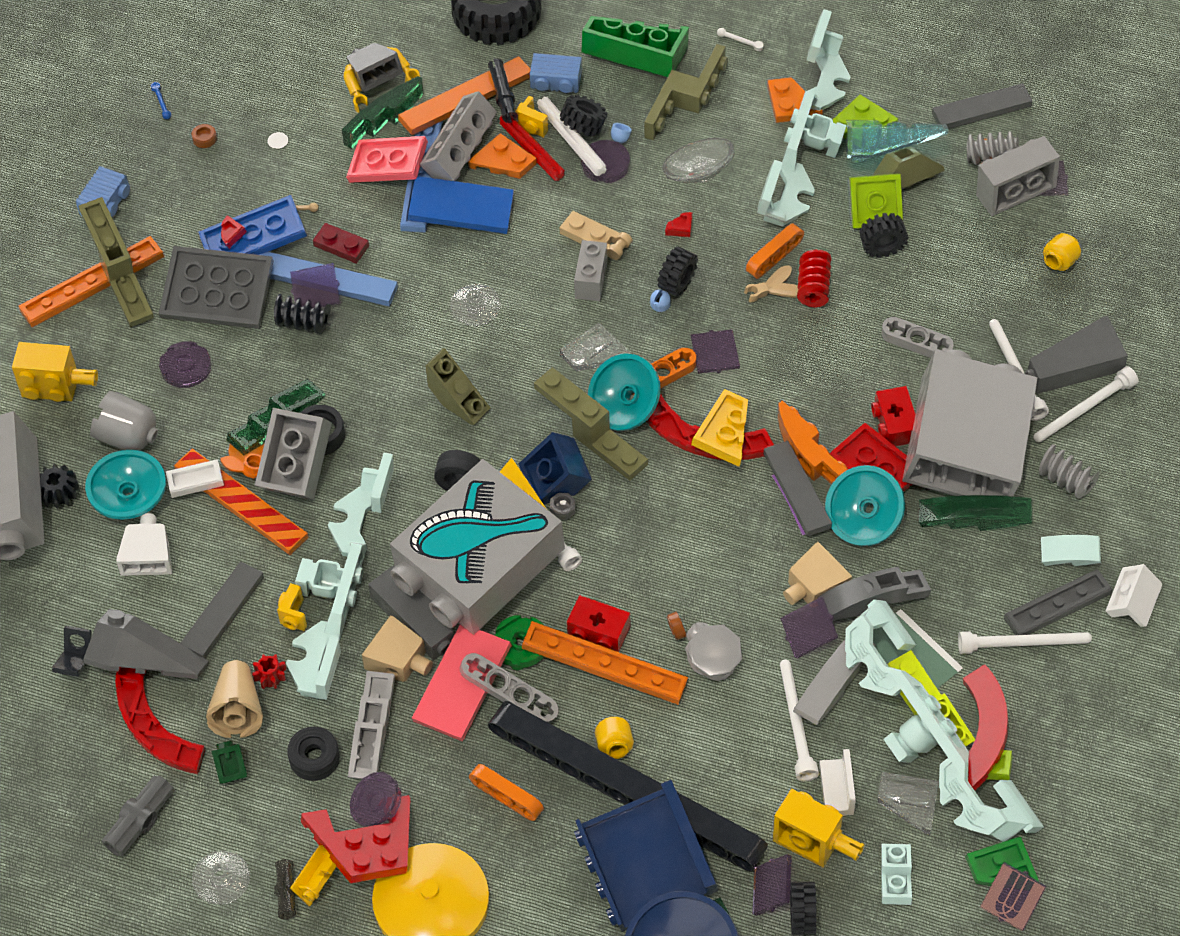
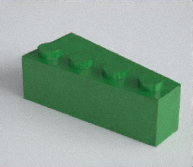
[581,16,689,77]

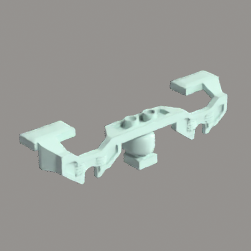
[757,9,850,226]
[286,453,394,700]
[845,599,1044,842]

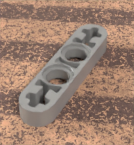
[460,653,558,723]

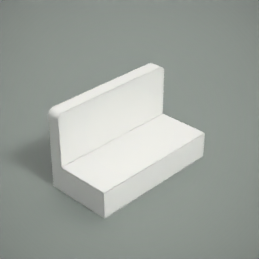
[1106,564,1162,627]
[819,749,856,816]

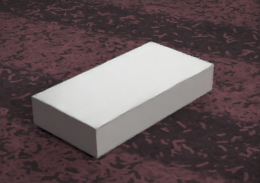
[166,459,224,498]

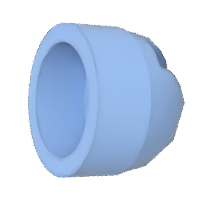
[611,123,632,143]
[650,289,671,312]

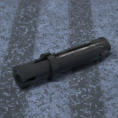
[488,58,518,123]

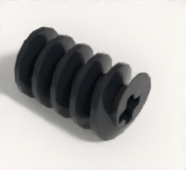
[274,294,331,335]

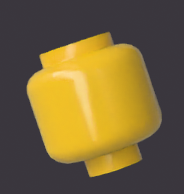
[1043,233,1081,271]
[595,716,634,759]

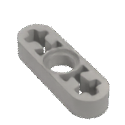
[881,317,954,358]

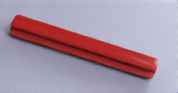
[499,114,565,181]

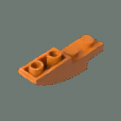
[778,400,848,484]

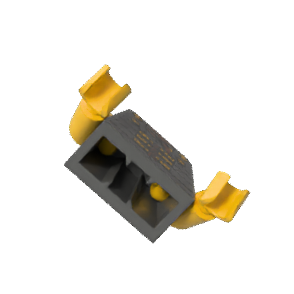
[343,43,420,113]

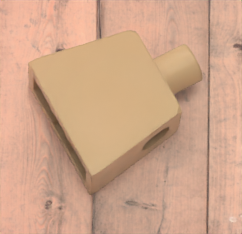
[783,542,852,608]
[362,615,433,682]

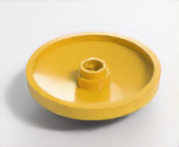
[372,843,489,936]

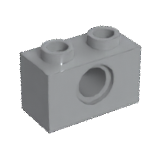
[574,240,608,301]

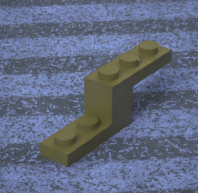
[644,44,728,140]
[78,197,154,327]
[534,367,648,481]

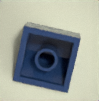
[518,432,592,505]

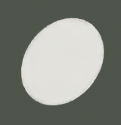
[268,132,288,149]

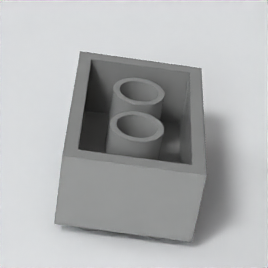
[976,136,1060,217]
[255,408,332,500]

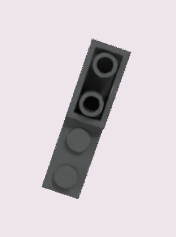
[817,567,931,621]

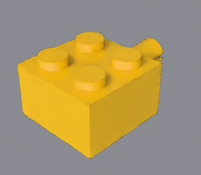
[12,342,98,402]
[773,788,865,867]

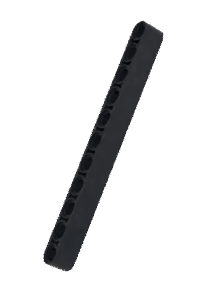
[488,701,768,872]

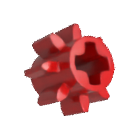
[252,654,287,689]

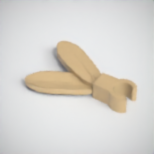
[744,266,798,302]

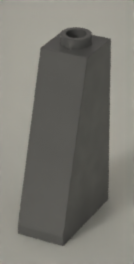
[1025,316,1128,394]
[368,565,454,661]

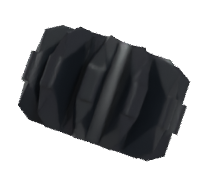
[40,463,79,509]

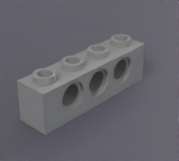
[420,91,497,181]

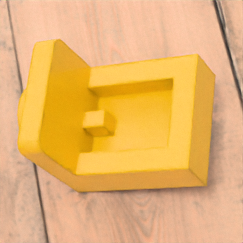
[516,96,548,138]
[277,583,307,631]

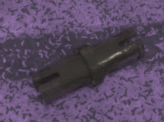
[274,859,296,920]

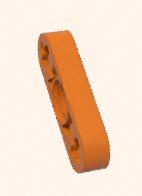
[746,223,804,279]
[632,348,696,395]
[469,764,544,821]

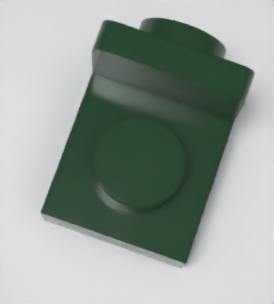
[212,740,247,784]

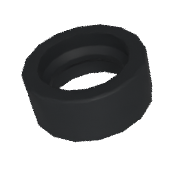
[300,405,345,456]

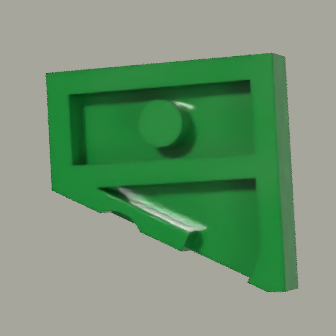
[965,836,1040,892]

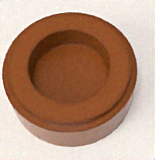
[191,124,217,148]
[666,612,686,640]

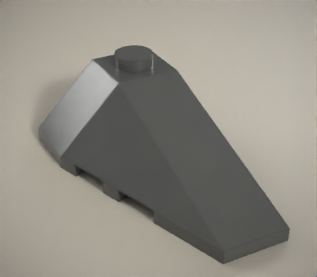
[83,609,209,679]

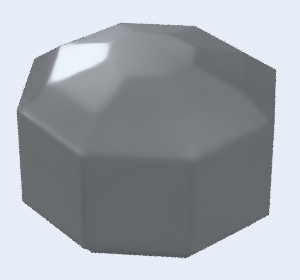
[550,493,575,520]

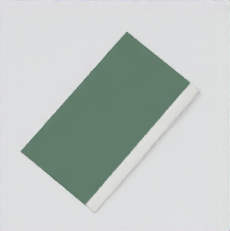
[873,609,963,689]

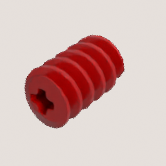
[797,249,832,308]

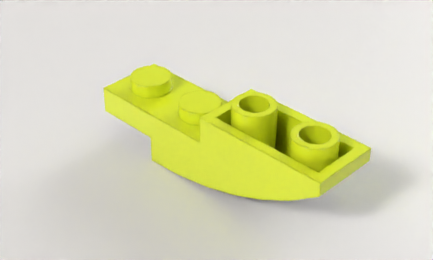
[887,650,975,747]

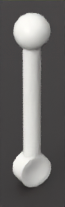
[717,28,763,51]

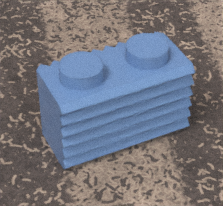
[530,53,582,93]
[76,166,130,217]

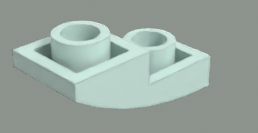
[1041,535,1101,567]
[881,844,912,905]

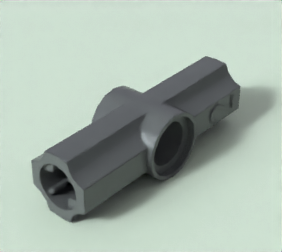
[101,775,174,857]

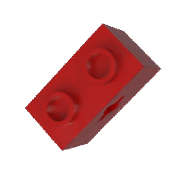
[871,386,916,446]
[567,595,631,652]

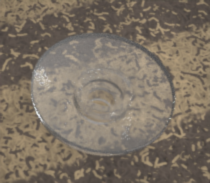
[450,283,501,326]
[192,850,250,905]

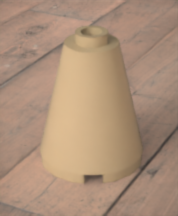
[206,660,263,738]

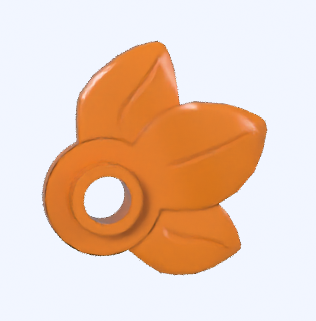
[220,439,265,478]

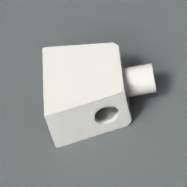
[116,513,172,576]

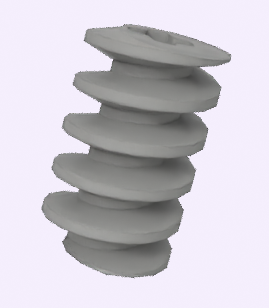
[967,131,1019,165]
[1039,444,1100,499]

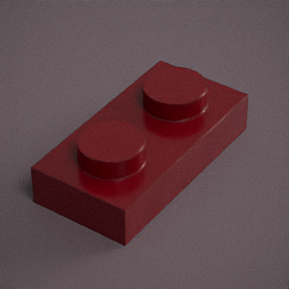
[313,223,369,264]

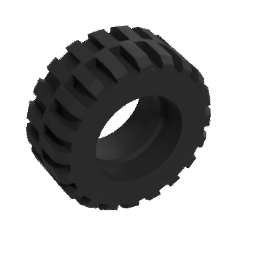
[451,0,542,45]

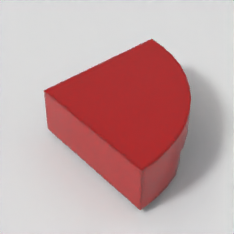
[665,212,693,237]
[221,215,246,249]

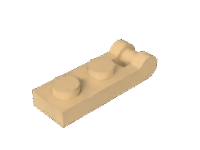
[560,211,632,260]

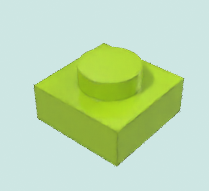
[987,750,1013,780]

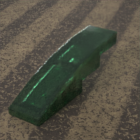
[342,76,424,149]
[226,379,325,455]
[919,495,1032,531]

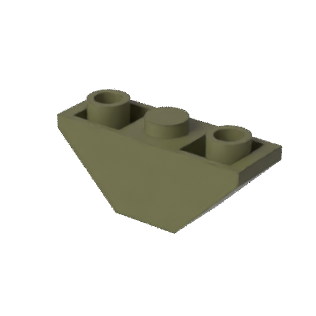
[873,144,945,189]
[425,348,491,425]

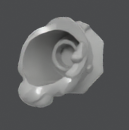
[685,622,742,681]

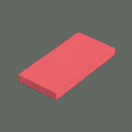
[412,624,512,742]

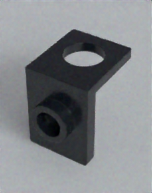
[52,626,91,677]

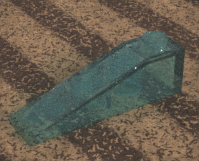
[846,120,948,162]

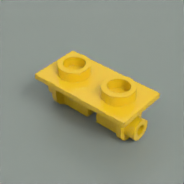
[290,845,336,906]

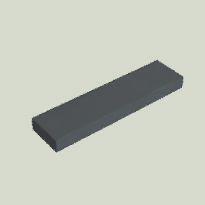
[932,83,1032,131]
[763,441,832,537]
[180,561,264,658]
[1004,569,1113,635]

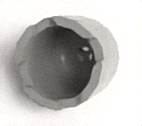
[90,391,158,451]

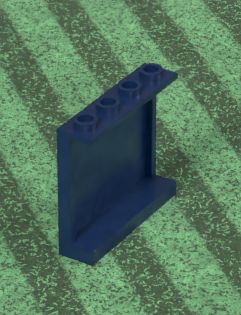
[574,780,719,932]

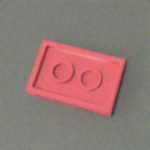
[346,136,428,183]

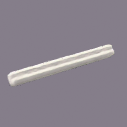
[537,97,607,176]

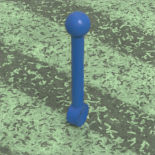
[151,82,171,119]

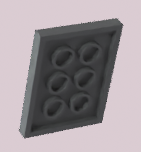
[159,246,274,329]

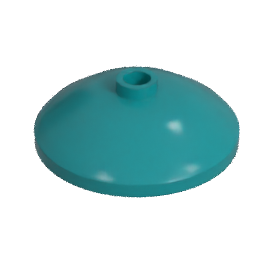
[588,353,660,431]
[85,450,166,520]
[825,465,905,546]

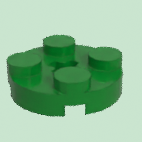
[495,615,544,671]

